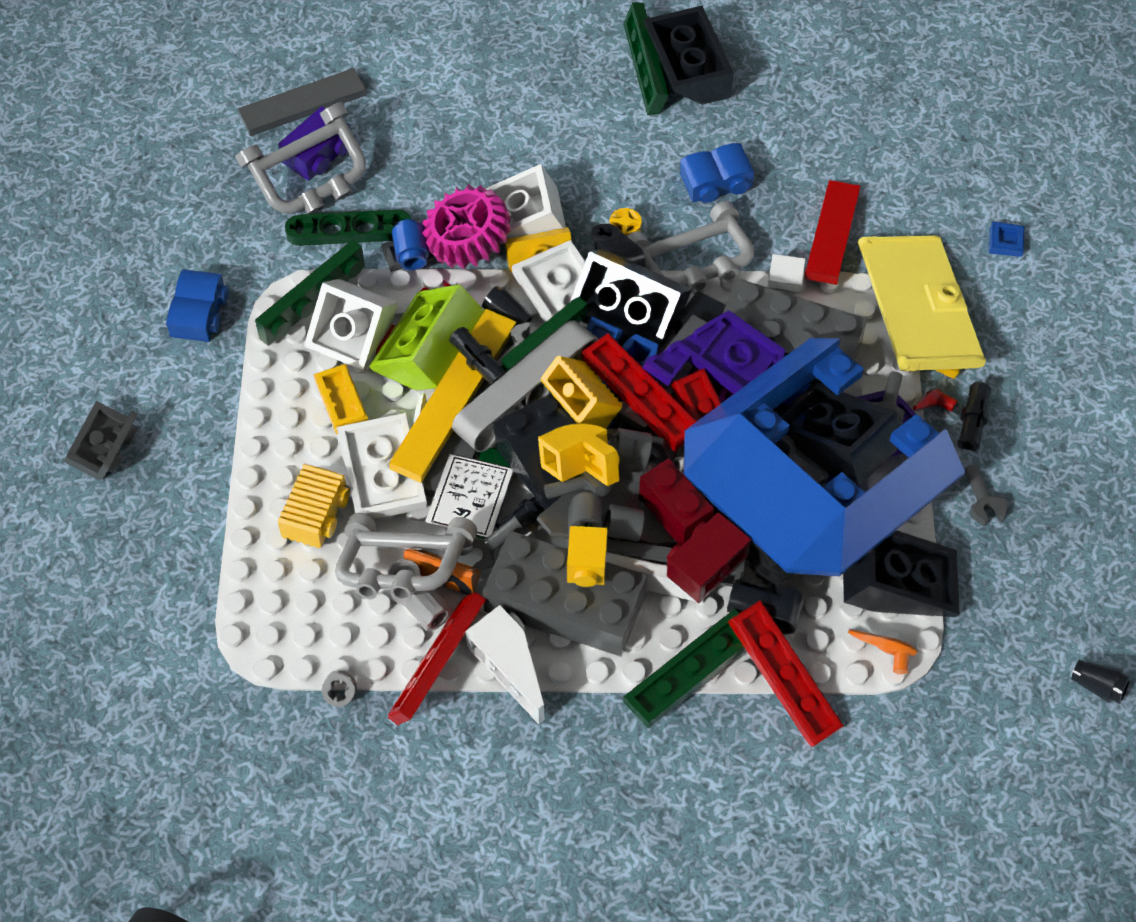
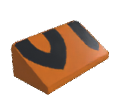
[403,548,481,595]

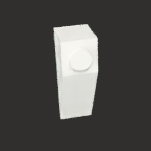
[465,605,545,724]

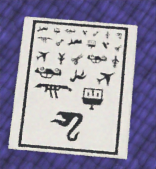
[425,454,513,537]

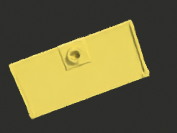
[858,235,986,371]

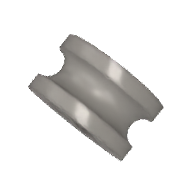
[322,670,357,707]

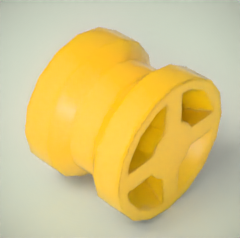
[609,208,642,236]

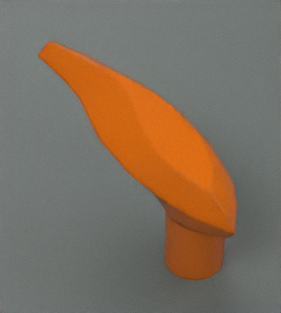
[848,629,918,674]

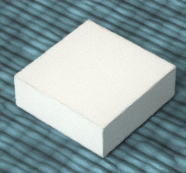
[768,254,805,292]

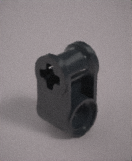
[591,224,646,268]

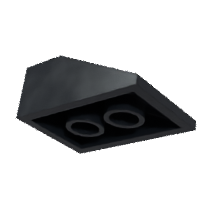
[779,382,900,486]
[493,393,583,510]
[843,530,960,617]

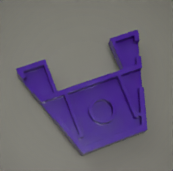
[643,310,785,394]

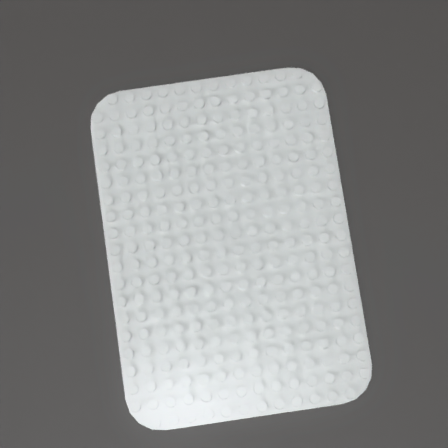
[215,269,944,695]

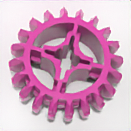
[422,184,511,270]

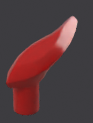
[913,389,958,412]

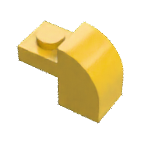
[538,424,620,486]

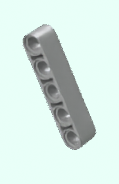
[452,320,599,452]

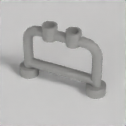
[235,102,366,214]
[627,201,755,294]
[335,513,477,601]

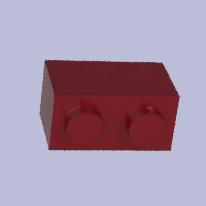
[639,458,714,544]
[666,512,751,603]

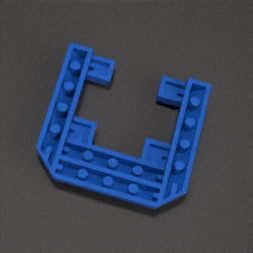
[683,338,965,577]

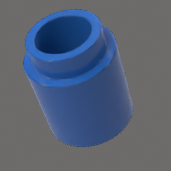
[392,219,429,271]

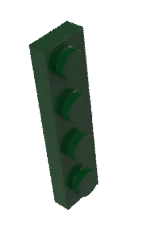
[623,2,670,115]
[255,239,365,346]
[623,608,746,729]

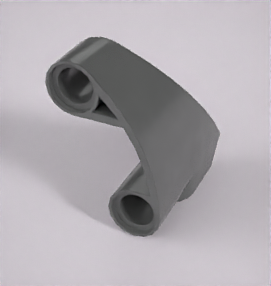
[537,428,652,542]

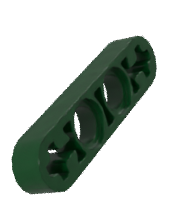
[285,209,411,246]

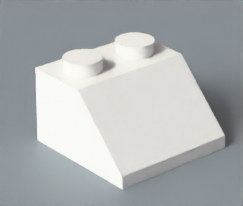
[486,164,566,239]
[304,279,398,371]

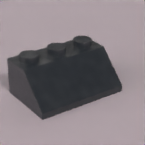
[644,6,734,105]
[570,249,692,355]

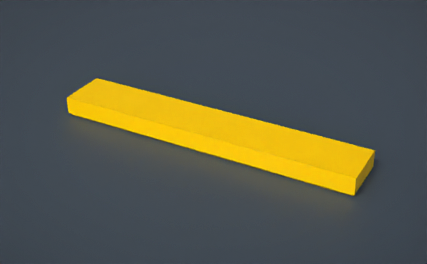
[389,309,516,483]

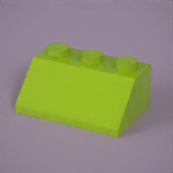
[369,284,484,391]

